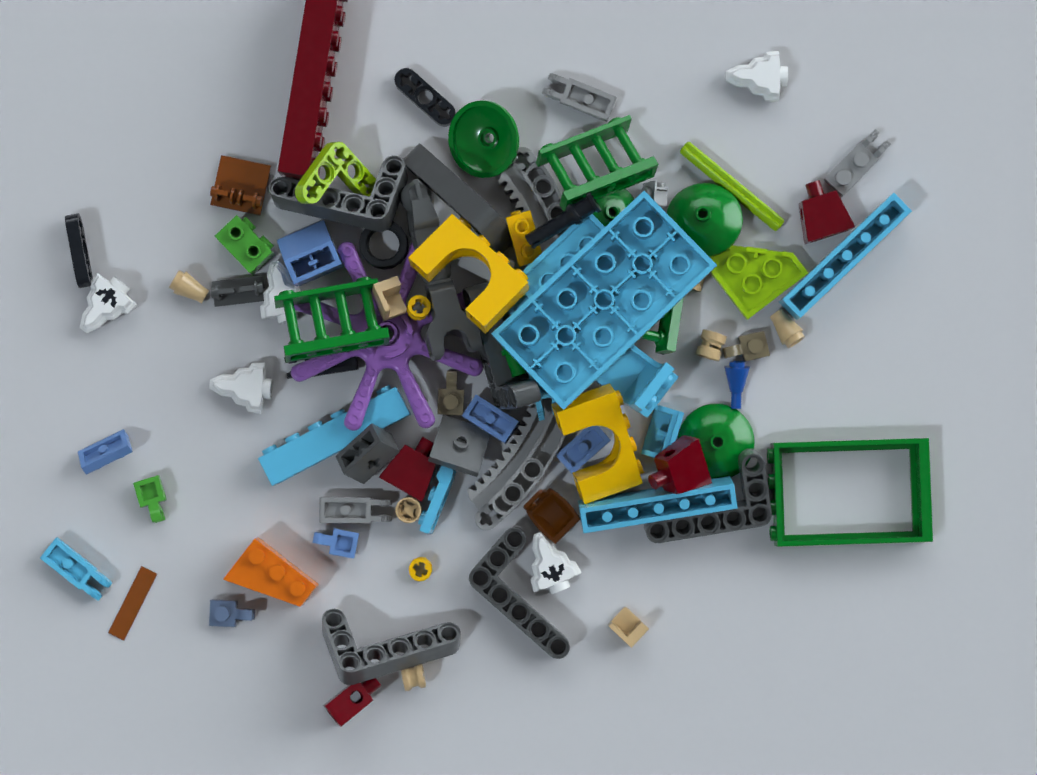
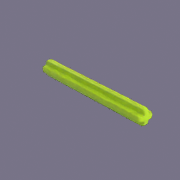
[680,142,784,231]

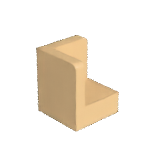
[372,276,407,321]
[608,607,649,648]

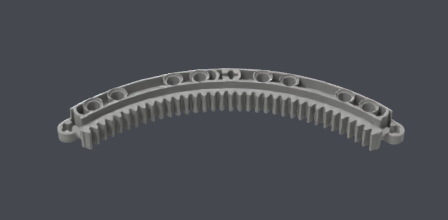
[467,147,569,530]

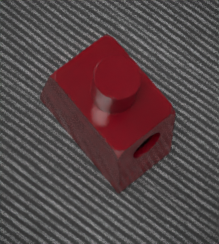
[799,180,855,245]
[648,435,712,494]
[379,436,437,502]
[323,678,381,727]

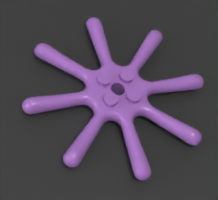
[291,242,483,431]

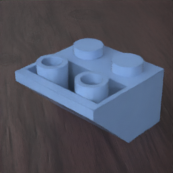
[277,220,344,286]

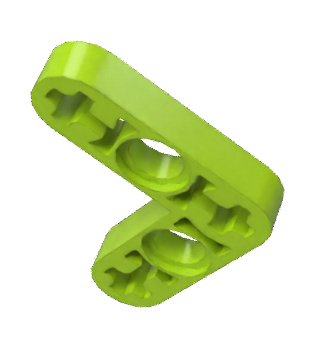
[295,142,376,204]

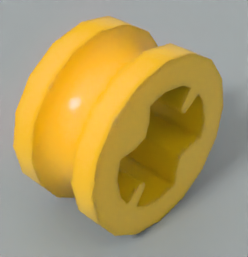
[406,295,431,321]
[409,557,432,581]

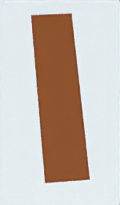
[108,566,157,641]

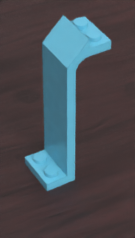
[507,263,678,418]

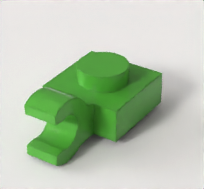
[133,475,167,523]

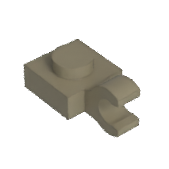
[722,331,770,362]
[437,371,464,415]

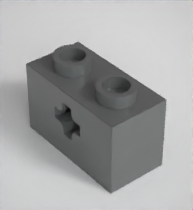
[336,423,400,484]

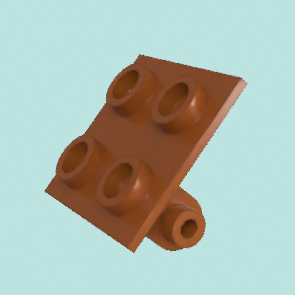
[210,155,271,216]

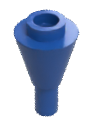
[724,361,750,409]

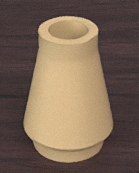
[169,270,209,304]
[770,309,805,349]

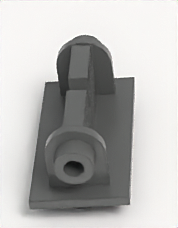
[211,275,265,307]

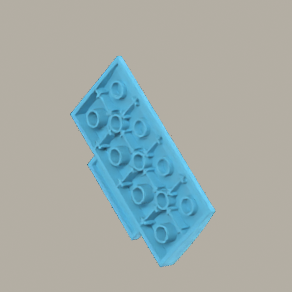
[491,191,717,410]

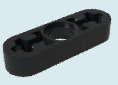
[394,68,456,127]
[65,213,93,288]

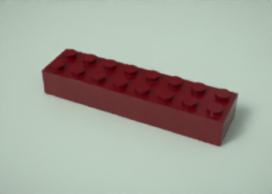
[278,0,348,180]

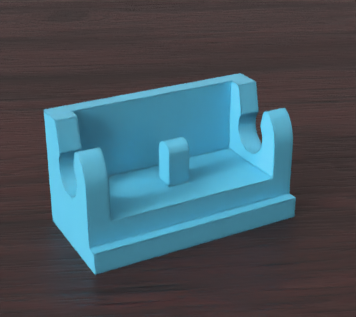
[641,405,684,458]

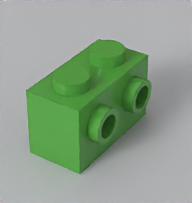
[215,215,275,275]

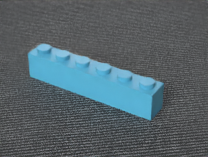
[779,193,912,320]
[258,385,411,486]
[578,476,738,533]

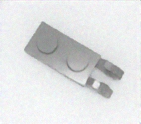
[542,73,617,122]
[824,129,891,197]
[319,497,392,523]

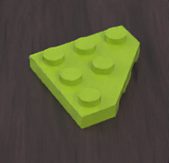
[710,245,808,320]

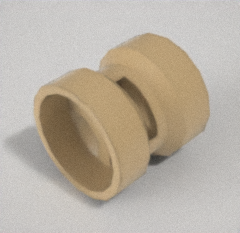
[695,329,727,361]
[395,497,422,523]

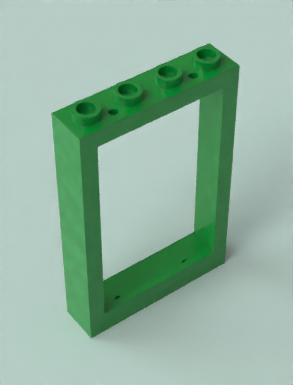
[767,438,933,547]

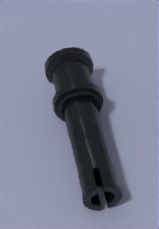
[525,191,602,249]

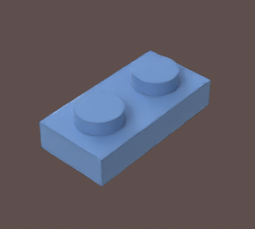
[462,395,520,444]
[555,426,611,474]
[78,429,133,475]

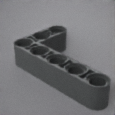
[403,143,513,253]
[269,155,408,232]
[462,281,541,409]
[644,449,772,543]
[469,527,570,659]
[322,608,461,685]

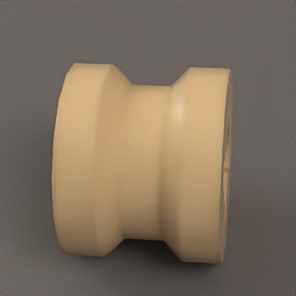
[401,664,426,691]

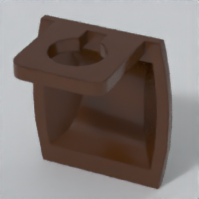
[523,488,580,544]

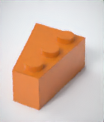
[223,537,319,607]

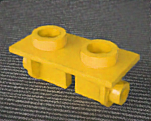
[505,210,542,267]

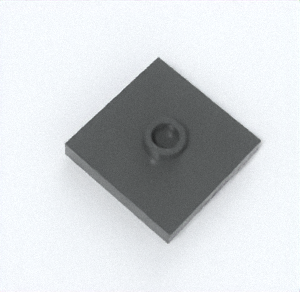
[428,415,490,477]

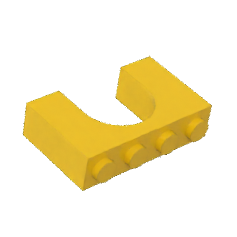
[408,214,529,334]
[551,383,644,504]

